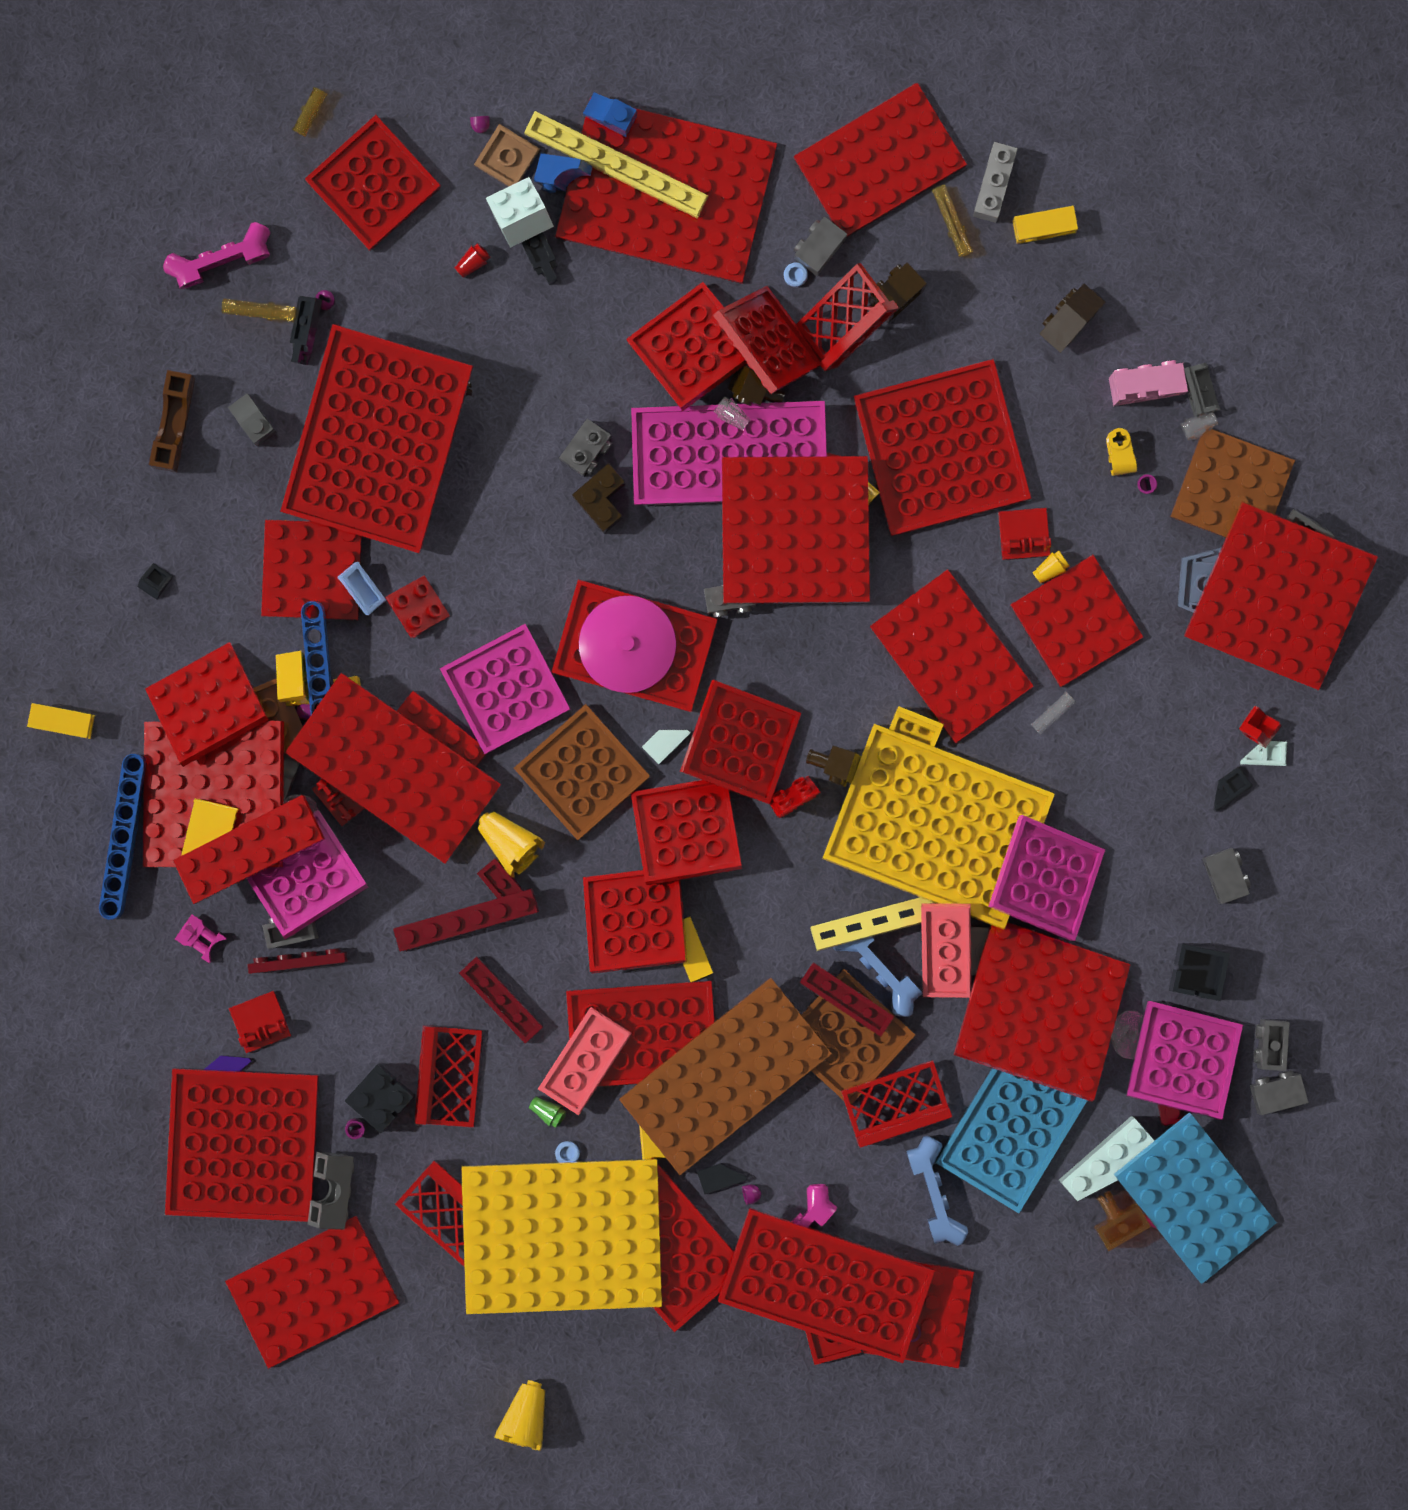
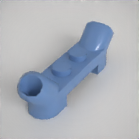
[833,937,923,1016]
[906,1135,968,1246]

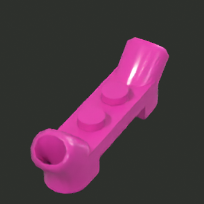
[163,222,270,289]
[791,1184,838,1227]

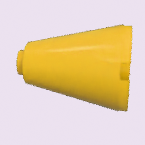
[478,812,545,877]
[494,1380,545,1451]

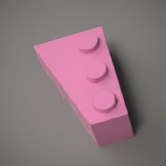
[1109,360,1188,406]

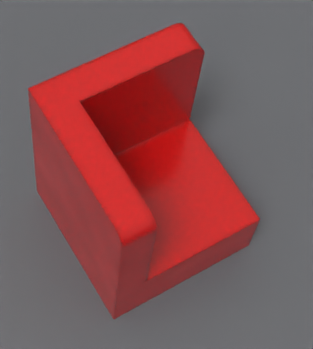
[1239,706,1281,748]

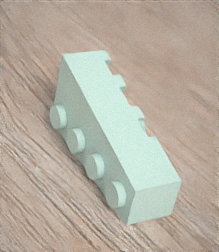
[1059,1116,1154,1201]

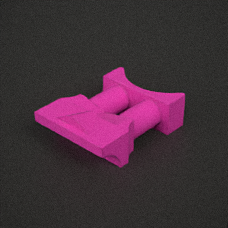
[175,914,227,963]

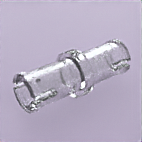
[1030,692,1076,735]

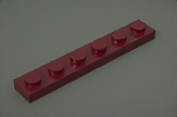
[393,888,539,952]

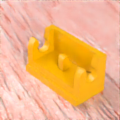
[276,651,310,706]
[889,706,944,747]

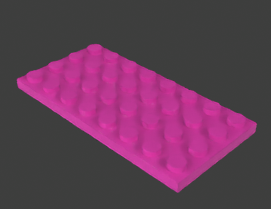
[631,401,827,505]

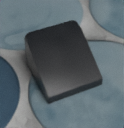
[137,563,173,600]

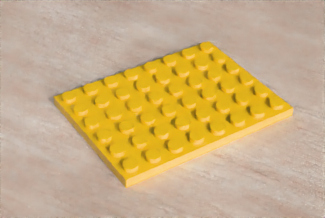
[822,724,1055,929]
[462,1159,662,1314]

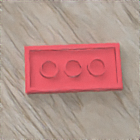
[921,903,972,998]
[538,1007,632,1116]

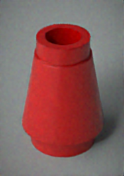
[454,243,491,278]

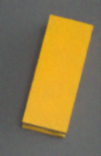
[1012,205,1078,244]
[27,703,95,739]
[683,917,713,982]

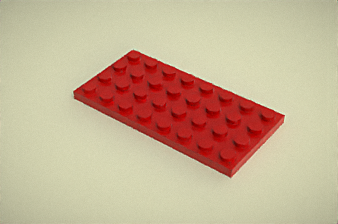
[285,673,501,864]
[718,1208,935,1363]

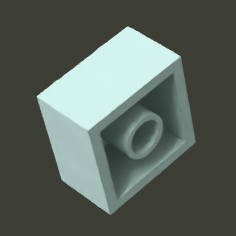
[486,177,554,248]

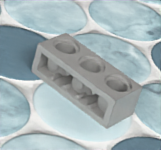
[973,142,1017,223]

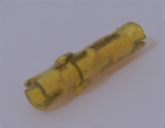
[932,185,973,258]
[222,298,296,322]

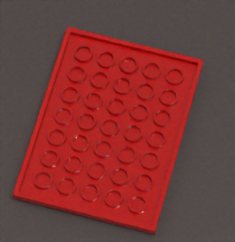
[555,97,777,284]
[280,324,474,553]

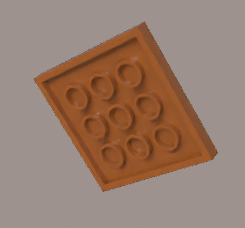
[1170,426,1295,538]
[514,704,650,840]
[801,969,915,1104]

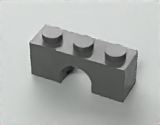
[307,1152,354,1230]

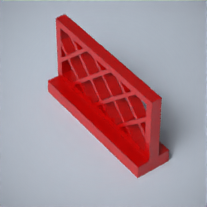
[796,263,899,371]
[414,1025,482,1127]
[841,1060,952,1148]
[395,1160,465,1267]

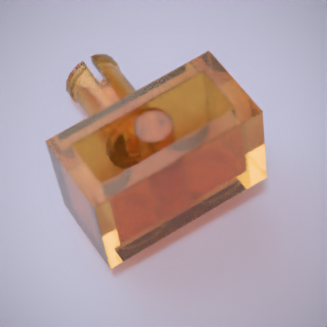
[1093,1191,1151,1251]

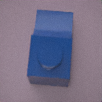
[583,92,637,137]
[534,153,593,193]

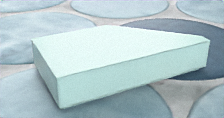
[642,730,690,764]
[1240,741,1287,766]

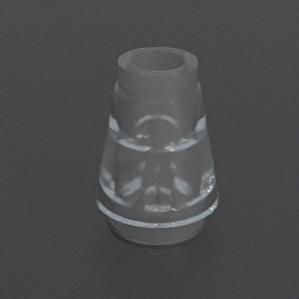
[713,397,750,430]
[1180,411,1219,441]

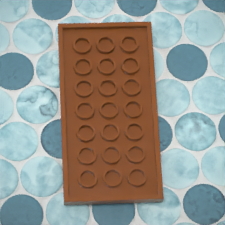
[619,977,832,1175]

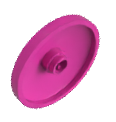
[579,596,676,693]

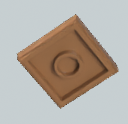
[474,124,540,187]

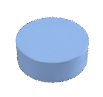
[784,262,808,287]
[555,1141,580,1163]

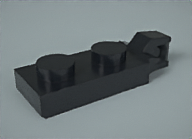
[521,232,558,285]
[290,296,322,365]

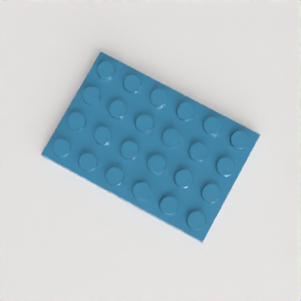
[935,1068,1087,1213]
[1114,1113,1277,1284]

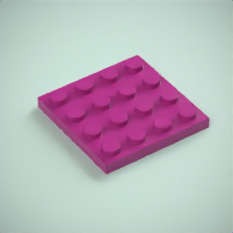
[440,624,571,754]
[247,810,368,940]
[988,815,1105,941]
[1126,1001,1243,1120]

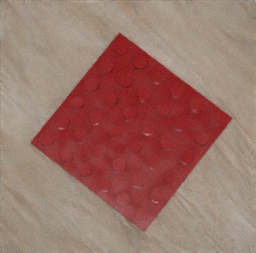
[853,359,1031,536]
[722,456,870,604]
[1184,502,1378,690]
[143,721,284,867]
[954,922,1130,1102]
[165,1068,319,1222]

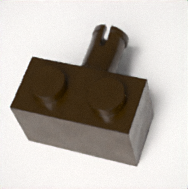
[728,365,785,406]
[806,745,861,787]

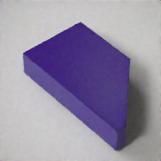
[204,1055,252,1071]

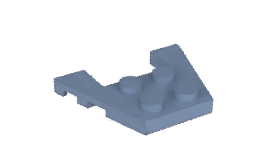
[1177,547,1222,613]

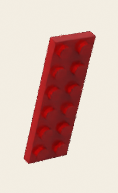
[173,795,325,904]

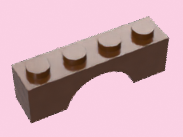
[149,370,195,473]

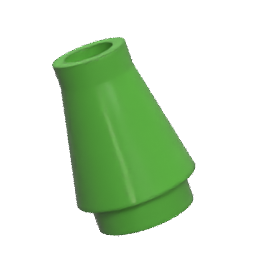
[529,1096,566,1128]

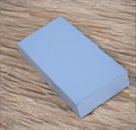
[338,562,386,615]

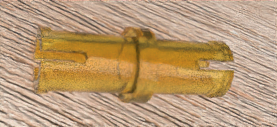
[292,87,328,137]

